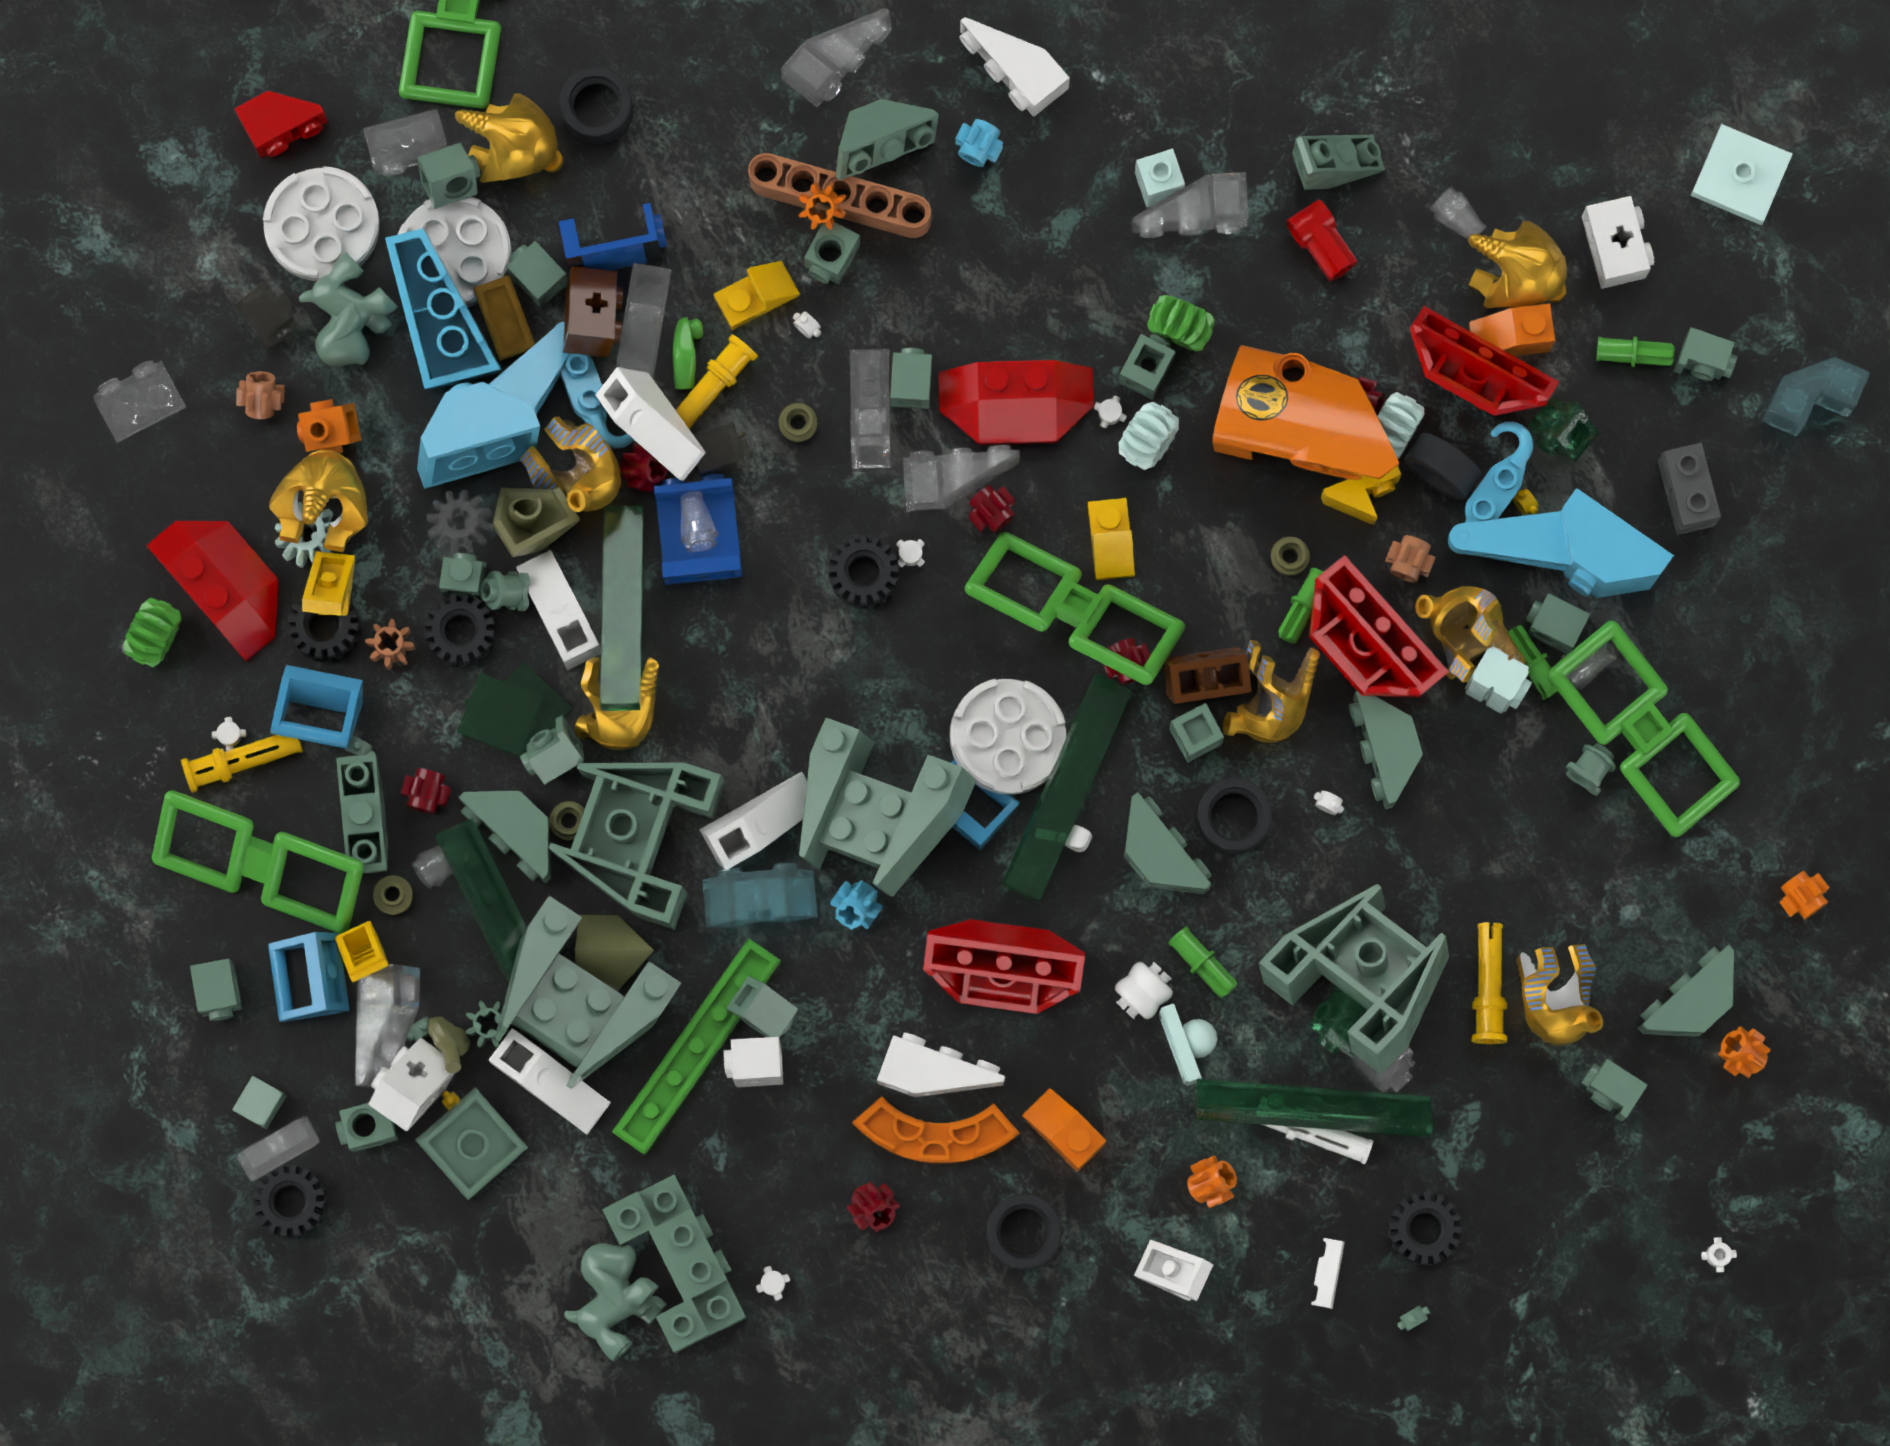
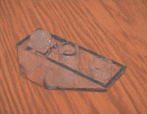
[781,8,891,107]
[1131,172,1249,238]
[616,263,672,379]
[850,349,891,468]
[903,445,1020,512]
[355,964,420,1088]

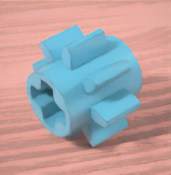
[955,119,1003,167]
[830,880,883,930]

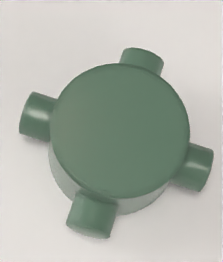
[345,736,375,756]
[406,1017,430,1042]
[1397,1305,1430,1331]

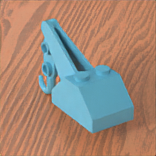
[417,322,634,489]
[1448,422,1674,598]

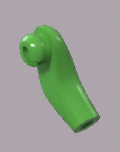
[673,317,703,389]

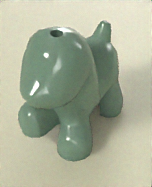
[299,252,398,367]
[564,1243,667,1361]

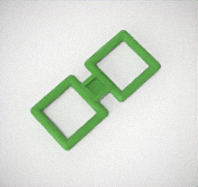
[399,0,501,109]
[965,532,1185,685]
[1547,620,1740,837]
[152,790,364,934]

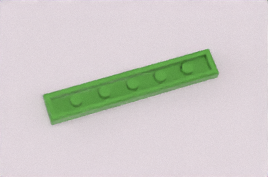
[612,938,781,1155]

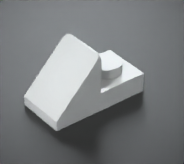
[1134,1239,1213,1301]

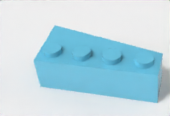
[385,228,503,391]

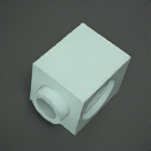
[1135,148,1185,208]

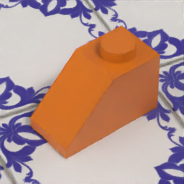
[1469,303,1555,356]
[1022,1088,1106,1172]

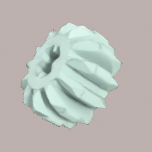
[1377,392,1424,459]
[1119,402,1179,470]
[275,502,333,568]

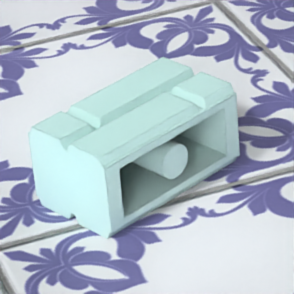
[1465,646,1532,714]

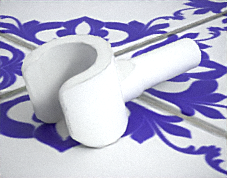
[1034,825,1092,853]

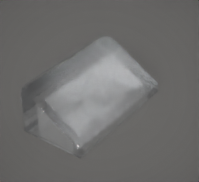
[237,1115,319,1181]

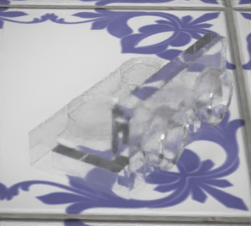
[363,109,448,177]
[93,360,186,443]

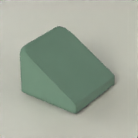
[232,1076,287,1130]

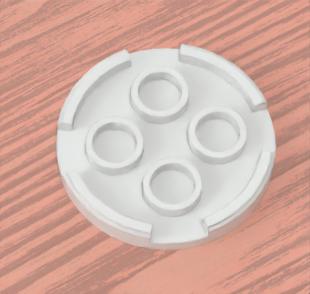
[263,166,380,281]
[398,197,512,307]
[949,679,1066,795]

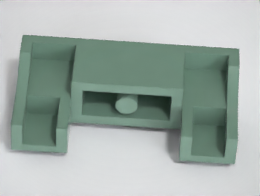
[602,1175,746,1353]

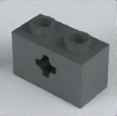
[1658,443,1721,535]

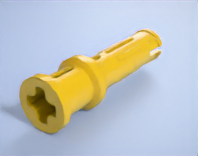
[676,334,758,429]
[181,735,303,793]
[1472,922,1508,1044]

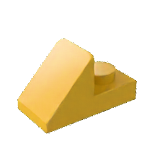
[713,261,800,330]
[1321,466,1401,525]
[1087,498,1135,581]
[302,551,355,616]

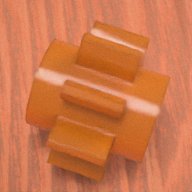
[799,182,846,230]
[1779,870,1830,920]
[1718,1026,1770,1078]
[1187,1155,1237,1208]

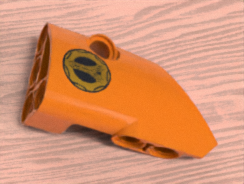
[1213,345,1399,480]

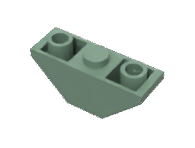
[836,99,939,181]
[1292,134,1385,190]
[1349,691,1423,810]
[336,754,388,874]
[458,791,551,884]
[1124,792,1212,894]
[1638,945,1734,1037]

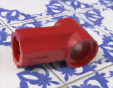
[1286,200,1358,282]

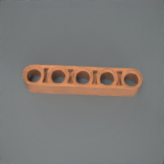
[748,153,931,238]

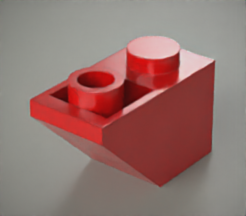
[235,91,328,158]

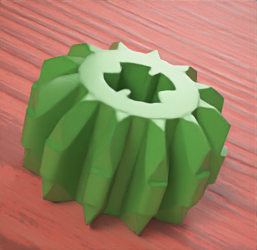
[1147,295,1215,351]
[123,597,181,667]

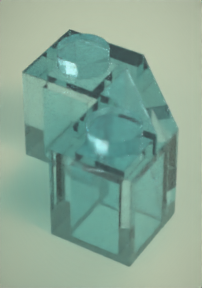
[1762,357,1870,436]
[702,863,818,928]

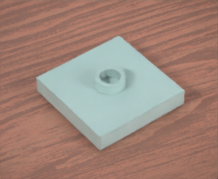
[1691,124,1792,225]

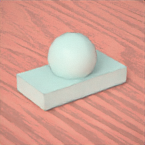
[1158,1003,1218,1086]

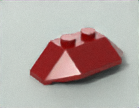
[1410,306,1559,416]
[938,360,1094,445]
[146,521,279,662]
[1309,555,1449,697]
[923,919,1085,1014]

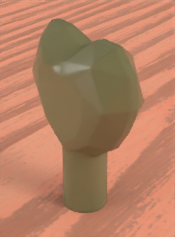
[428,1016,470,1073]

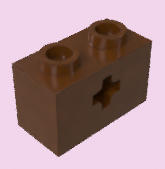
[563,266,623,357]
[1163,647,1251,704]

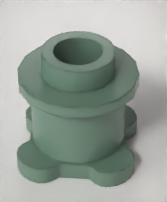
[480,571,530,611]
[1566,743,1616,796]

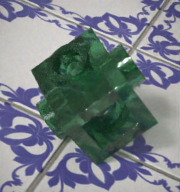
[1528,397,1600,462]
[1309,987,1367,1057]

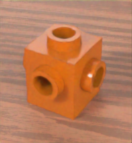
[297,399,362,453]

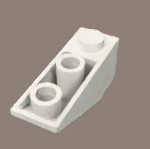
[959,17,1070,117]
[595,367,706,481]
[516,550,602,670]
[700,772,807,870]
[489,1028,611,1135]
[877,1033,1005,1097]

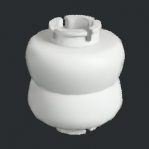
[1115,962,1173,1019]

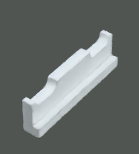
[1311,1238,1345,1309]

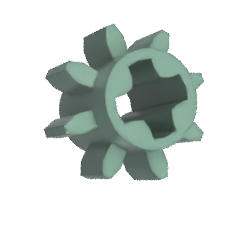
[465,1001,510,1049]

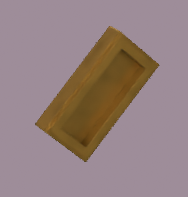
[473,275,535,361]

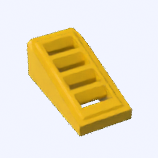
[335,921,389,983]

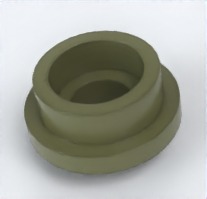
[779,403,817,442]
[1271,537,1310,576]
[549,801,585,841]
[373,875,413,915]

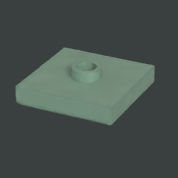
[415,1087,528,1200]

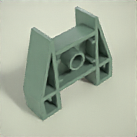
[799,718,977,897]
[549,762,726,930]
[1259,884,1449,1075]
[495,896,681,1089]

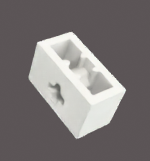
[1582,196,1654,289]
[368,1037,454,1131]
[724,1037,783,1087]

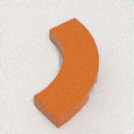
[852,1096,1020,1163]

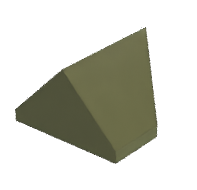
[492,487,580,557]
[575,915,654,992]

